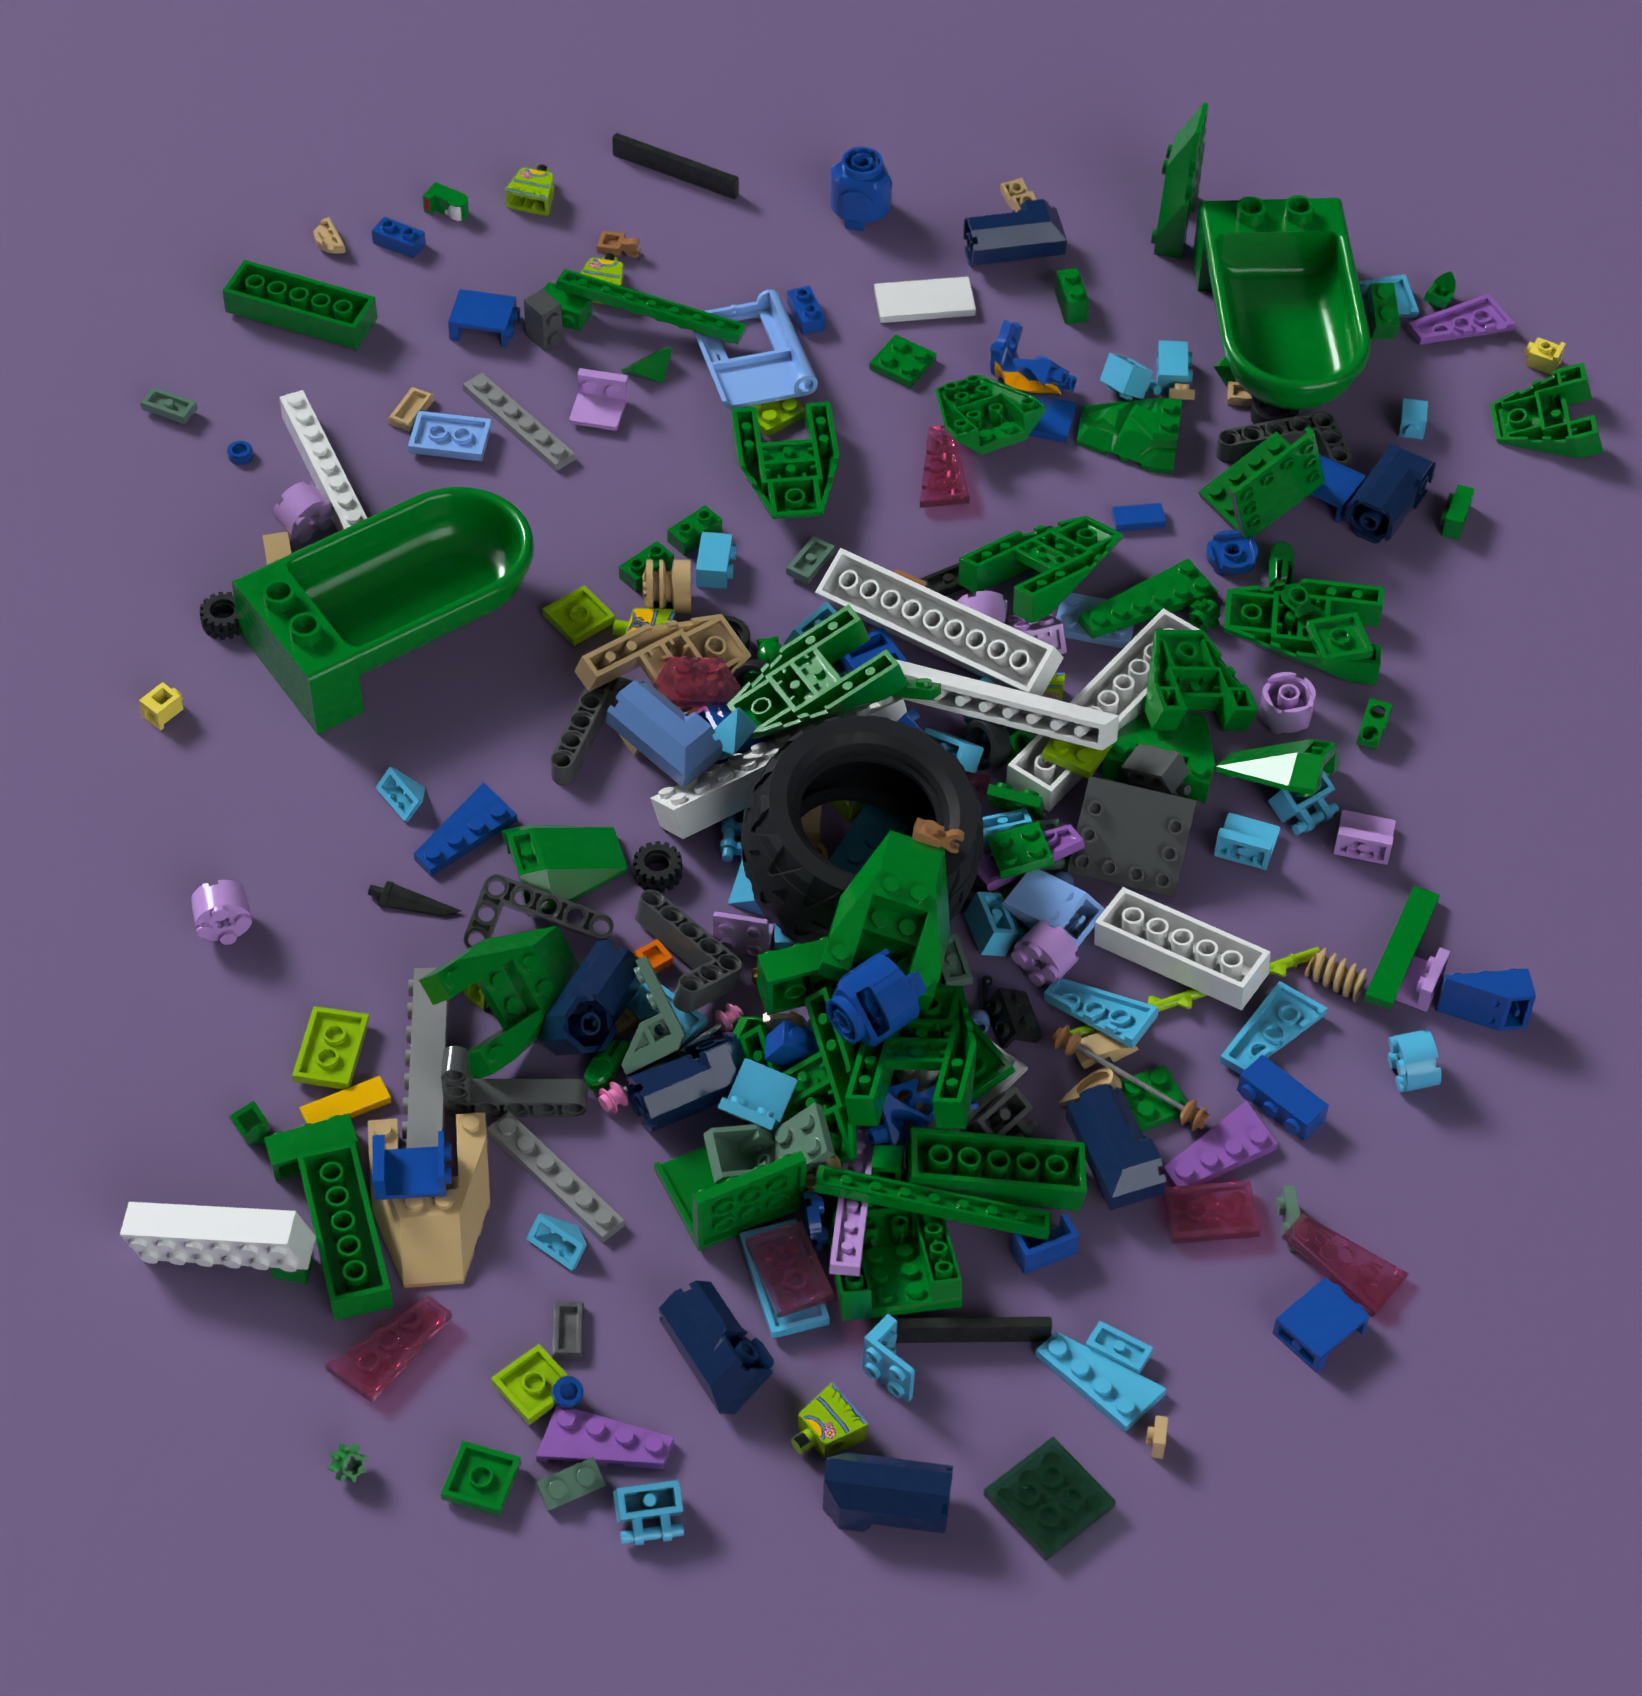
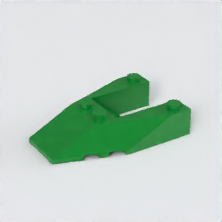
[1151,102,1208,259]
[731,402,839,519]
[959,516,1123,623]
[1224,579,1384,685]
[727,604,908,739]
[816,830,950,1010]
[419,926,580,1079]
[845,985,977,1129]
[739,986,857,1166]

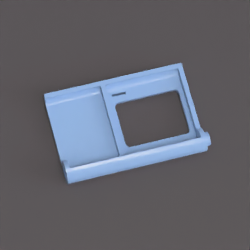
[693,290,818,409]

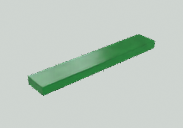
[1364,886,1440,1010]

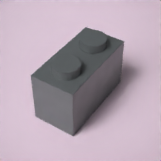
[523,289,563,351]

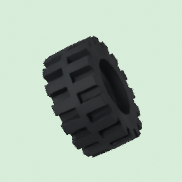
[199,592,240,640]
[633,841,682,893]

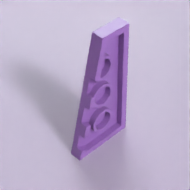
[1407,293,1515,345]
[976,824,1085,892]
[1163,1101,1278,1195]
[536,1405,674,1469]

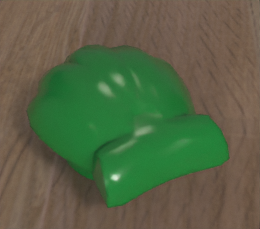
[1281,584,1316,618]
[756,636,782,664]

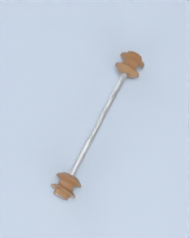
[1052,1025,1210,1132]

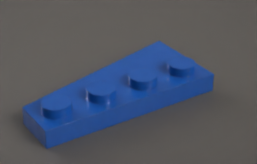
[414,782,518,877]

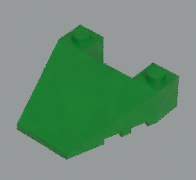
[1490,362,1603,458]
[1144,629,1259,731]
[1102,711,1215,804]

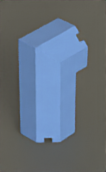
[606,680,723,788]

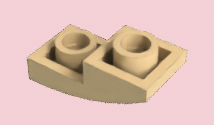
[999,178,1037,212]
[1075,1032,1139,1069]

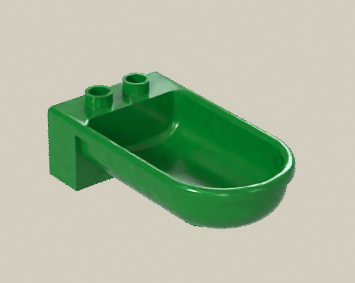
[1192,195,1371,410]
[232,487,534,735]

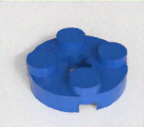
[1206,530,1258,576]
[801,1191,829,1251]

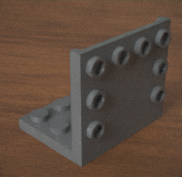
[1068,776,1201,897]

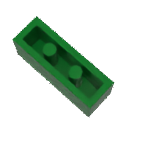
[264,1113,361,1181]

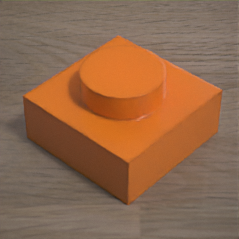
[634,939,674,973]

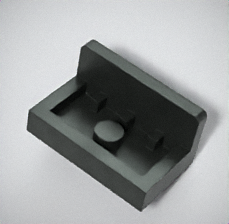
[985,987,1043,1049]

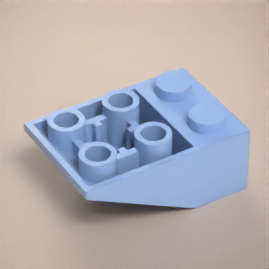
[1001,869,1105,948]

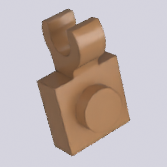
[596,231,641,258]
[912,818,965,853]

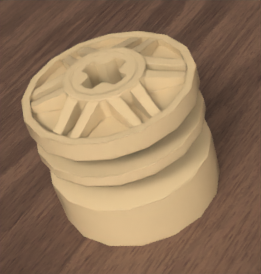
[643,560,691,614]

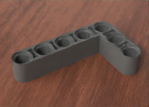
[1216,412,1352,468]
[550,677,656,785]
[464,874,614,949]
[635,890,743,1012]
[441,1046,588,1117]

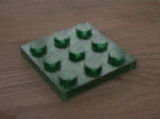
[983,1436,1116,1561]

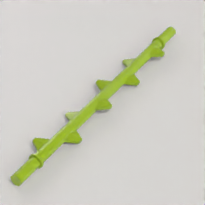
[1069,947,1321,1038]

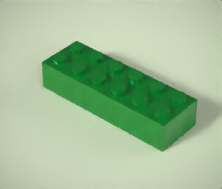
[222,260,378,350]
[757,933,914,1015]
[905,1127,1087,1211]
[297,1141,393,1321]

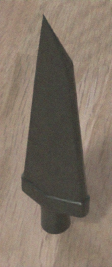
[368,881,461,916]

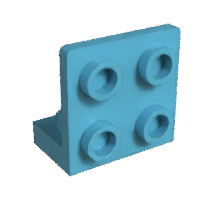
[1214,813,1280,871]
[718,1058,798,1131]
[862,1314,915,1403]

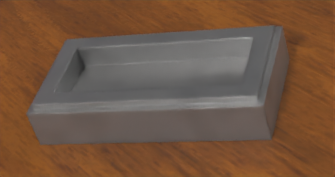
[552,1302,584,1360]

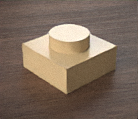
[1168,383,1195,400]
[1146,1415,1168,1459]

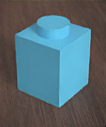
[1398,398,1428,440]

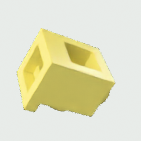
[1525,337,1566,376]
[139,682,183,731]

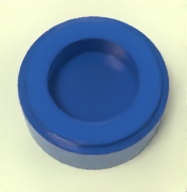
[227,441,253,465]
[551,1376,584,1409]

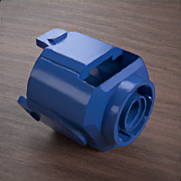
[830,147,892,231]
[826,948,927,1047]

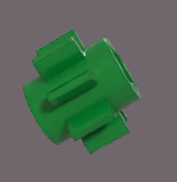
[1189,598,1221,631]
[327,1443,368,1483]

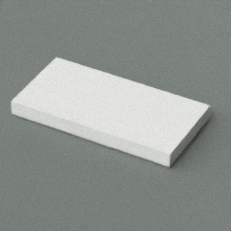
[874,276,976,323]

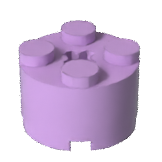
[273,481,333,543]
[1259,672,1316,734]
[191,880,252,945]
[1011,920,1079,987]

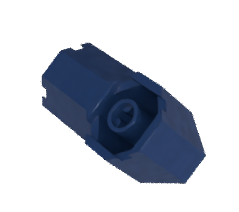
[963,199,1067,266]
[1345,444,1436,544]
[540,940,641,1056]
[626,1032,745,1132]
[1066,1084,1167,1210]
[659,1280,774,1414]
[823,1452,953,1534]

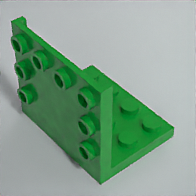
[1198,426,1325,539]
[654,1146,806,1251]

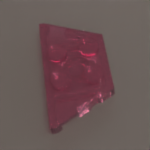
[653,657,742,707]

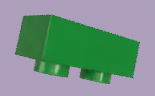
[1440,484,1475,540]
[667,505,722,556]
[619,541,674,592]

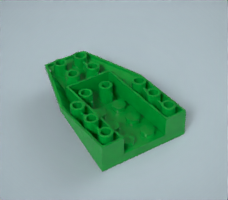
[828,1172,962,1321]

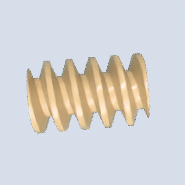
[1304,947,1367,1002]

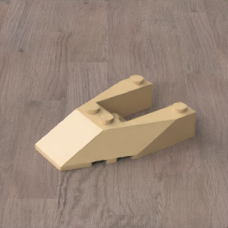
[574,614,752,756]
[368,1112,490,1288]

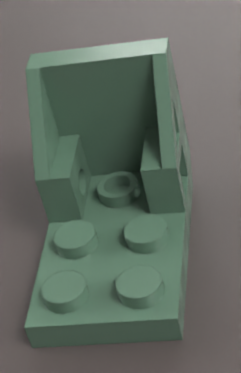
[621,956,685,1075]
[703,1102,835,1184]

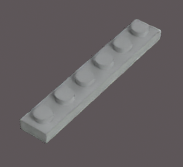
[463,373,575,471]
[487,1112,625,1243]

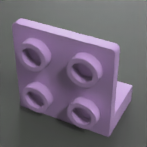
[569,368,628,431]
[1005,614,1067,654]
[1334,810,1396,865]
[713,912,774,956]
[1395,948,1450,1012]

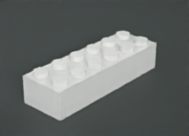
[1094,887,1270,1010]
[120,1202,316,1272]

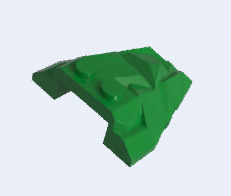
[1076,397,1182,474]

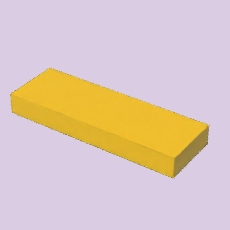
[299,1076,392,1124]

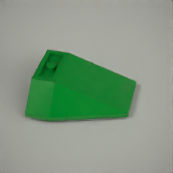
[935,374,1046,455]
[1216,739,1340,797]
[501,825,628,917]

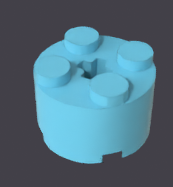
[1387,1029,1441,1093]

